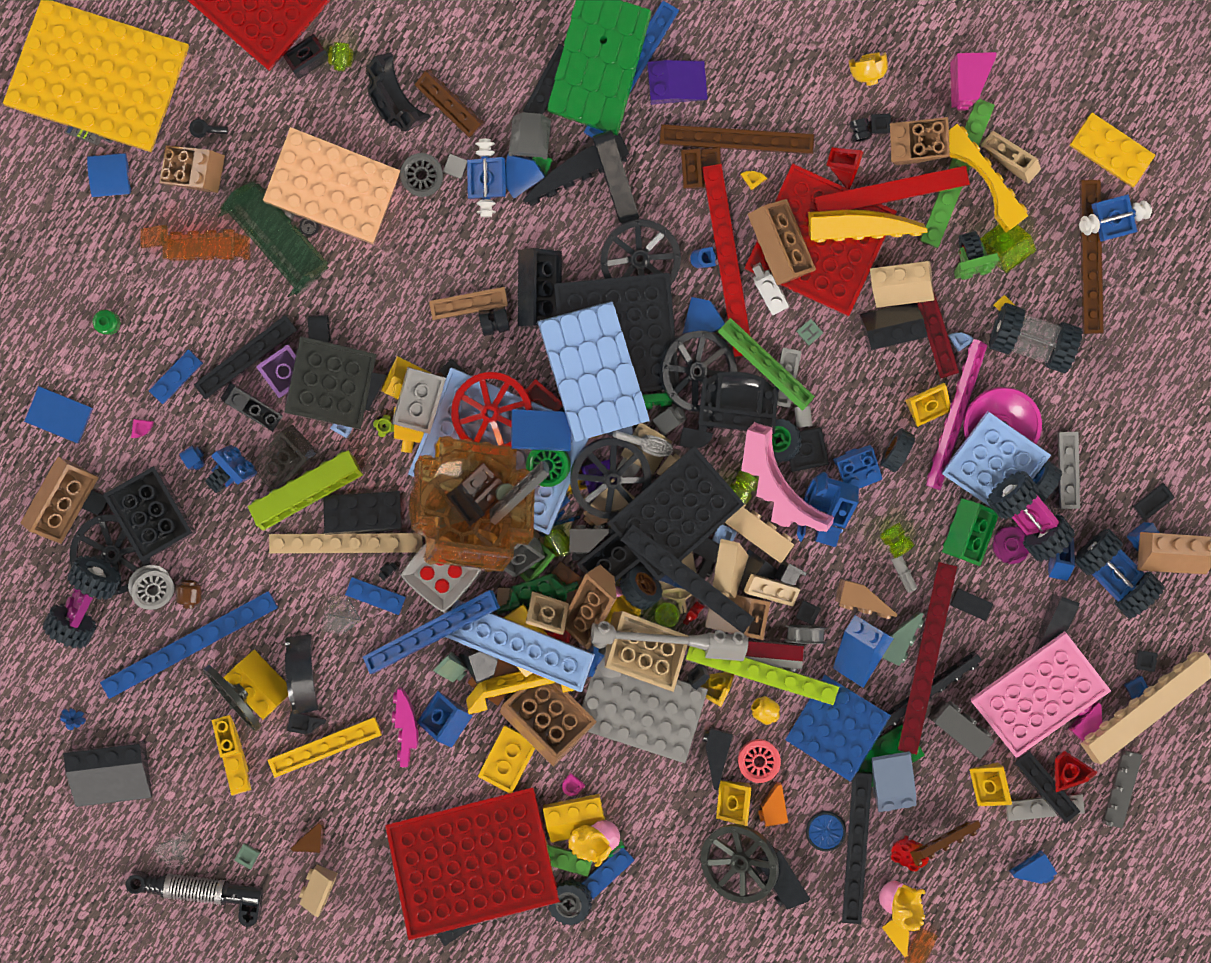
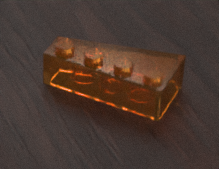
[163,229,250,261]

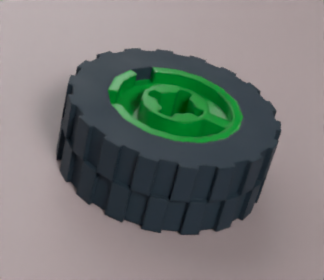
[772,419,802,463]

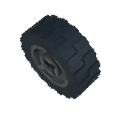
[548,880,592,926]

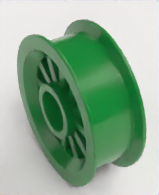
[526,450,571,487]

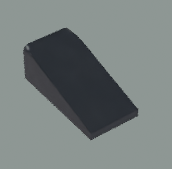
[365,373,388,411]

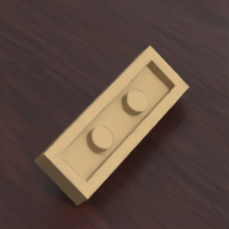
[744,574,800,606]

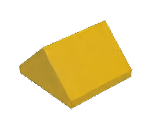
[905,383,951,427]
[969,762,1012,806]
[716,780,751,826]

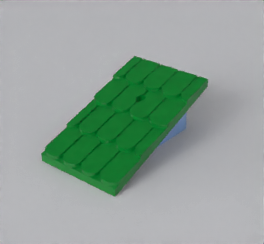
[547,0,652,136]

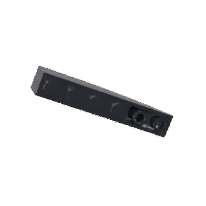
[523,133,630,206]

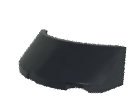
[366,52,431,132]
[285,634,319,714]

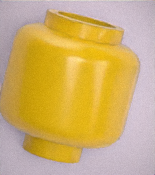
[751,696,780,725]

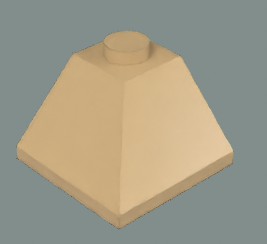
[526,592,569,635]

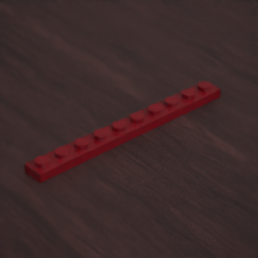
[898,562,958,755]

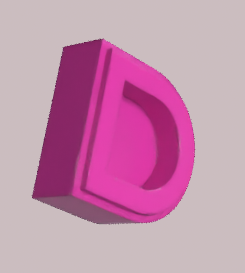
[562,773,585,796]

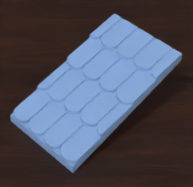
[537,301,650,442]

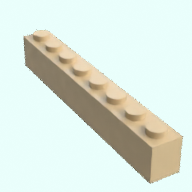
[656,454,794,563]
[1080,652,1211,764]

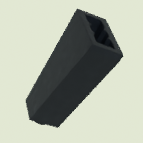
[1029,594,1080,656]

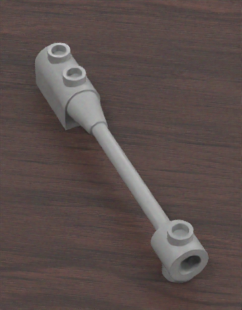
[591,621,748,661]

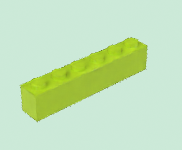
[247,450,363,531]

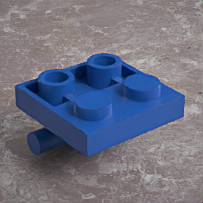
[833,445,882,489]

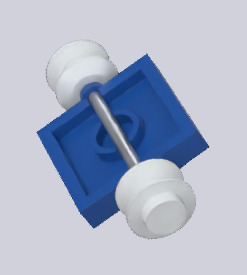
[467,138,506,217]
[1079,194,1152,241]

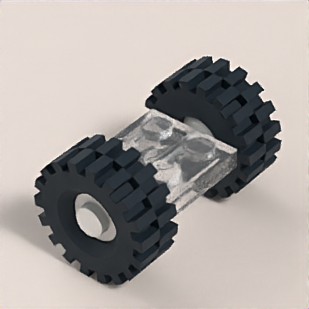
[989,303,1083,374]

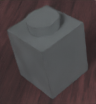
[653,404,687,436]

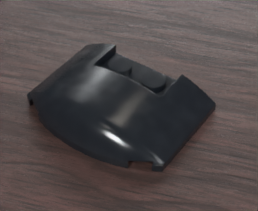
[698,372,779,434]

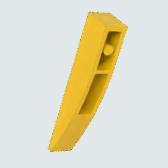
[808,210,927,242]

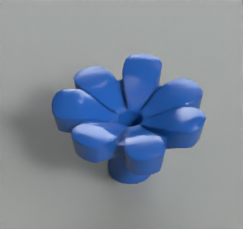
[60,709,86,730]

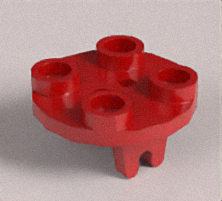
[891,835,929,871]

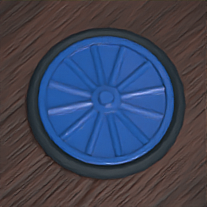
[806,811,846,852]

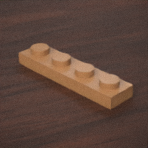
[429,287,508,321]

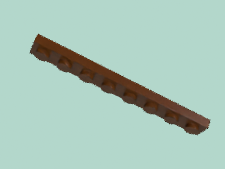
[659,124,814,155]
[1079,180,1104,334]

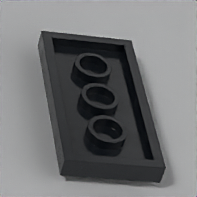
[323,491,402,535]

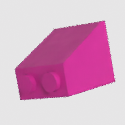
[950,52,997,111]

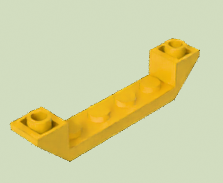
[466,671,574,714]

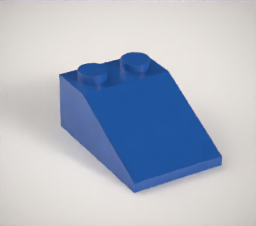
[833,615,894,688]

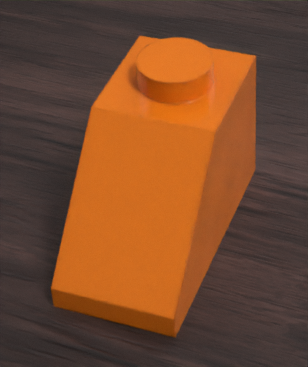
[758,782,788,827]

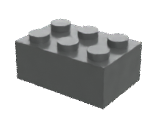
[928,700,995,759]

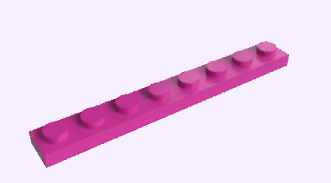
[926,339,987,490]

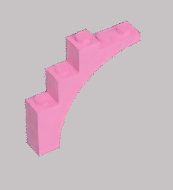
[741,422,834,532]

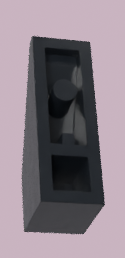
[702,726,733,790]

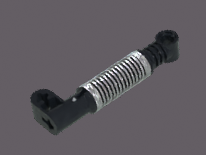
[125,871,263,927]

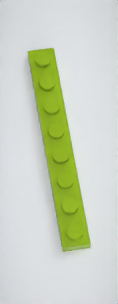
[685,646,839,705]

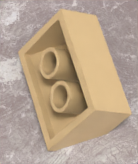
[870,261,935,308]

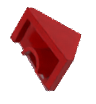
[1055,751,1097,792]

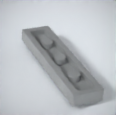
[1057,432,1080,509]
[1006,793,1085,821]

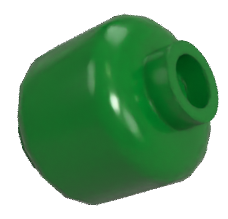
[92,310,121,335]

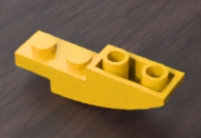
[211,715,252,796]

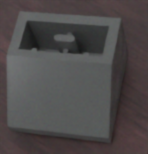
[570,525,609,554]

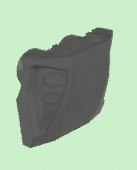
[509,112,551,159]

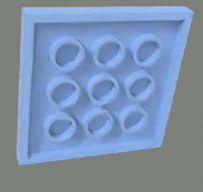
[942,411,1051,508]

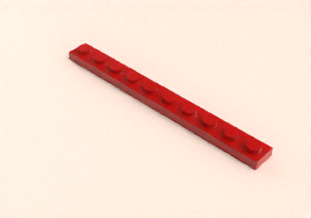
[702,164,750,357]

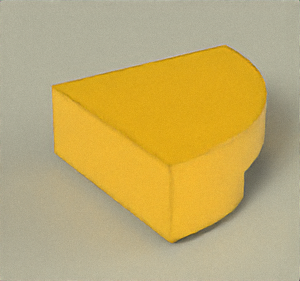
[740,171,767,190]

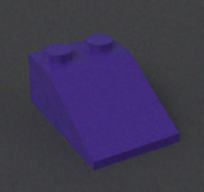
[647,60,708,105]

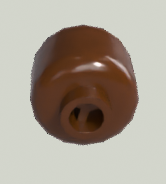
[176,580,202,609]

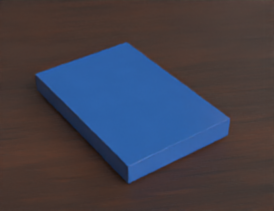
[24,386,93,443]
[511,409,571,451]

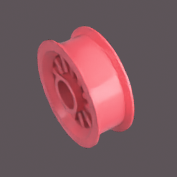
[738,739,781,783]

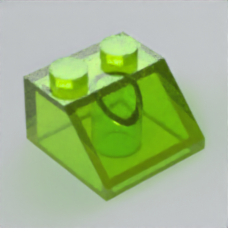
[980,224,1037,273]

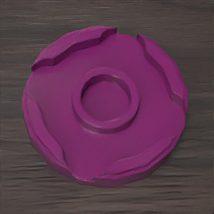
[992,526,1029,564]

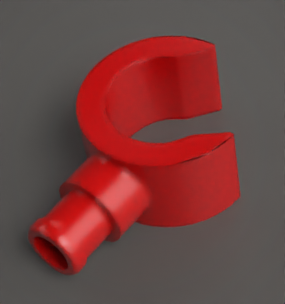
[683,600,705,625]

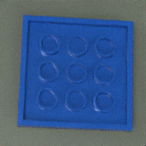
[785,675,891,782]

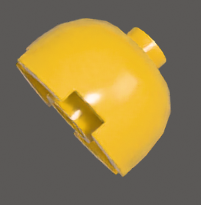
[849,52,888,86]

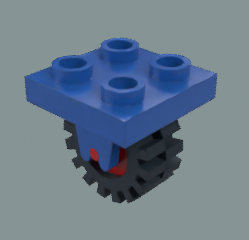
[205,445,258,493]

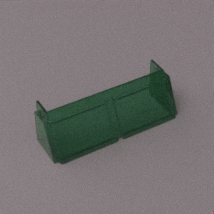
[217,181,329,298]

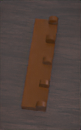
[415,69,485,138]
[910,820,981,866]

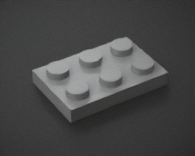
[392,367,446,434]

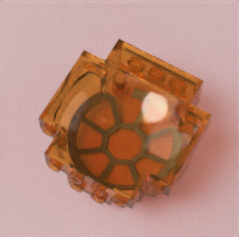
[409,436,535,572]

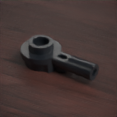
[189,119,228,138]

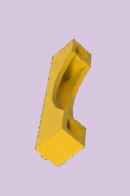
[949,124,1028,233]

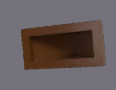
[290,820,324,853]

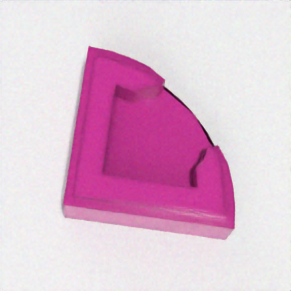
[131,419,154,438]

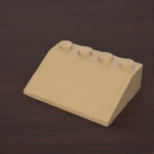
[604,611,688,692]

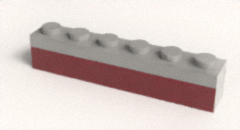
[686,634,804,672]

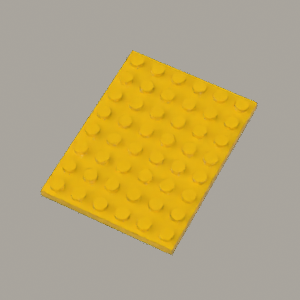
[3,0,189,153]

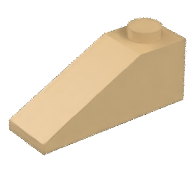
[981,131,1041,184]

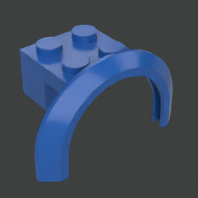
[797,472,859,542]

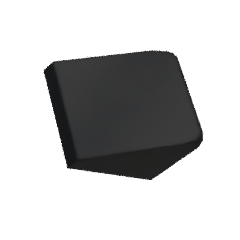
[82,490,108,516]

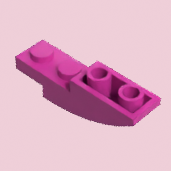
[392,687,418,767]

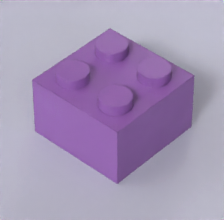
[256,345,296,398]

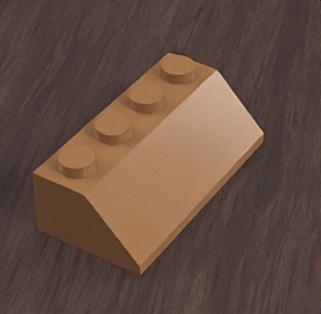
[748,199,816,285]
[20,456,99,544]
[1137,532,1211,574]
[565,565,617,650]

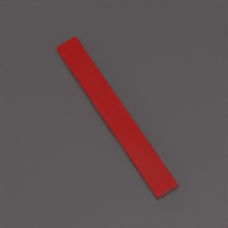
[814,166,970,212]

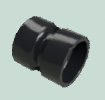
[478,306,510,336]

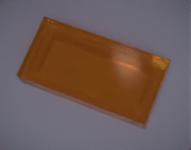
[141,225,168,249]
[904,927,938,963]

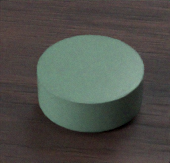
[496,483,514,501]

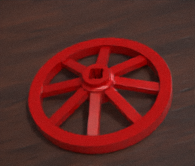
[451,372,533,454]

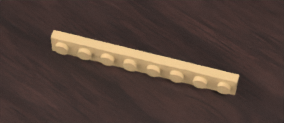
[269,533,423,553]

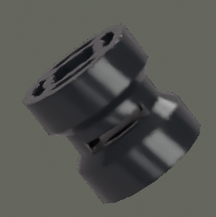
[849,118,872,142]

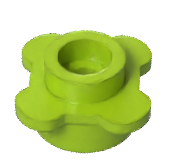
[373,415,394,437]

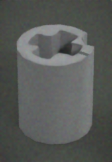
[794,406,813,428]

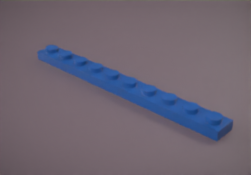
[100,591,278,699]

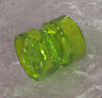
[729,468,759,504]
[879,523,915,559]
[653,602,680,628]

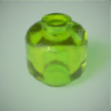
[328,42,354,72]
[543,528,570,557]

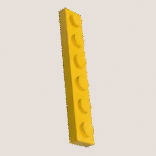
[268,717,382,778]

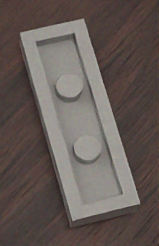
[774,347,802,408]

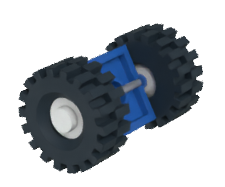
[1075,528,1165,619]

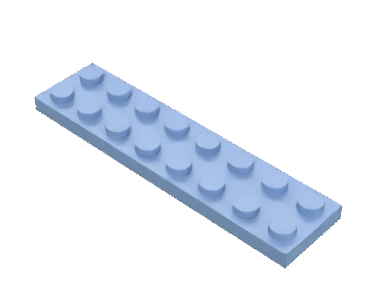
[445,600,595,692]

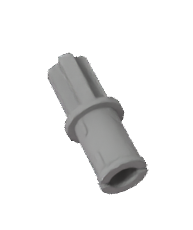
[891,554,917,593]

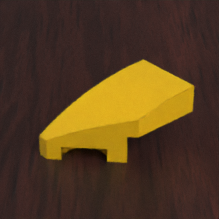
[882,920,910,957]

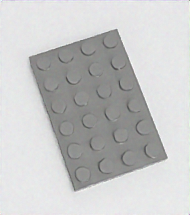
[582,669,708,763]

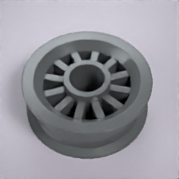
[400,153,443,197]
[784,625,828,644]

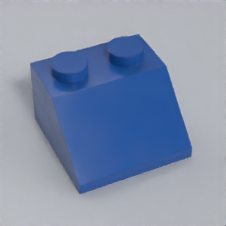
[417,691,473,748]

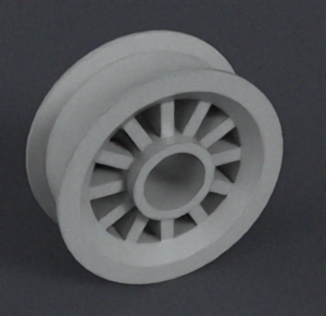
[128,565,174,610]

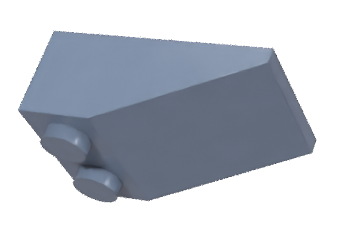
[872,751,916,812]

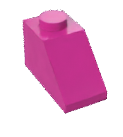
[1068,702,1102,742]

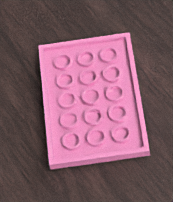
[970,631,1111,758]

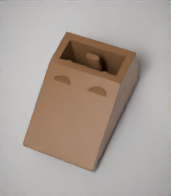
[890,117,950,165]
[159,145,225,193]
[835,579,897,619]
[705,594,770,640]

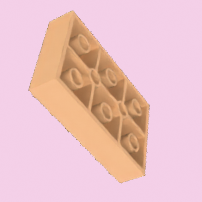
[263,127,400,245]

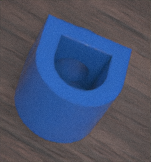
[690,247,716,268]
[179,445,205,471]

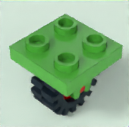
[954,231,999,280]

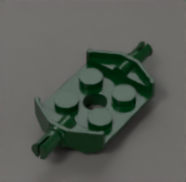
[497,574,579,614]

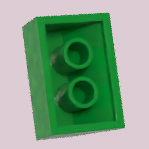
[942,498,999,566]

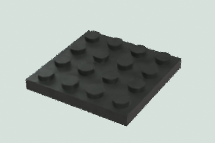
[284,337,377,429]

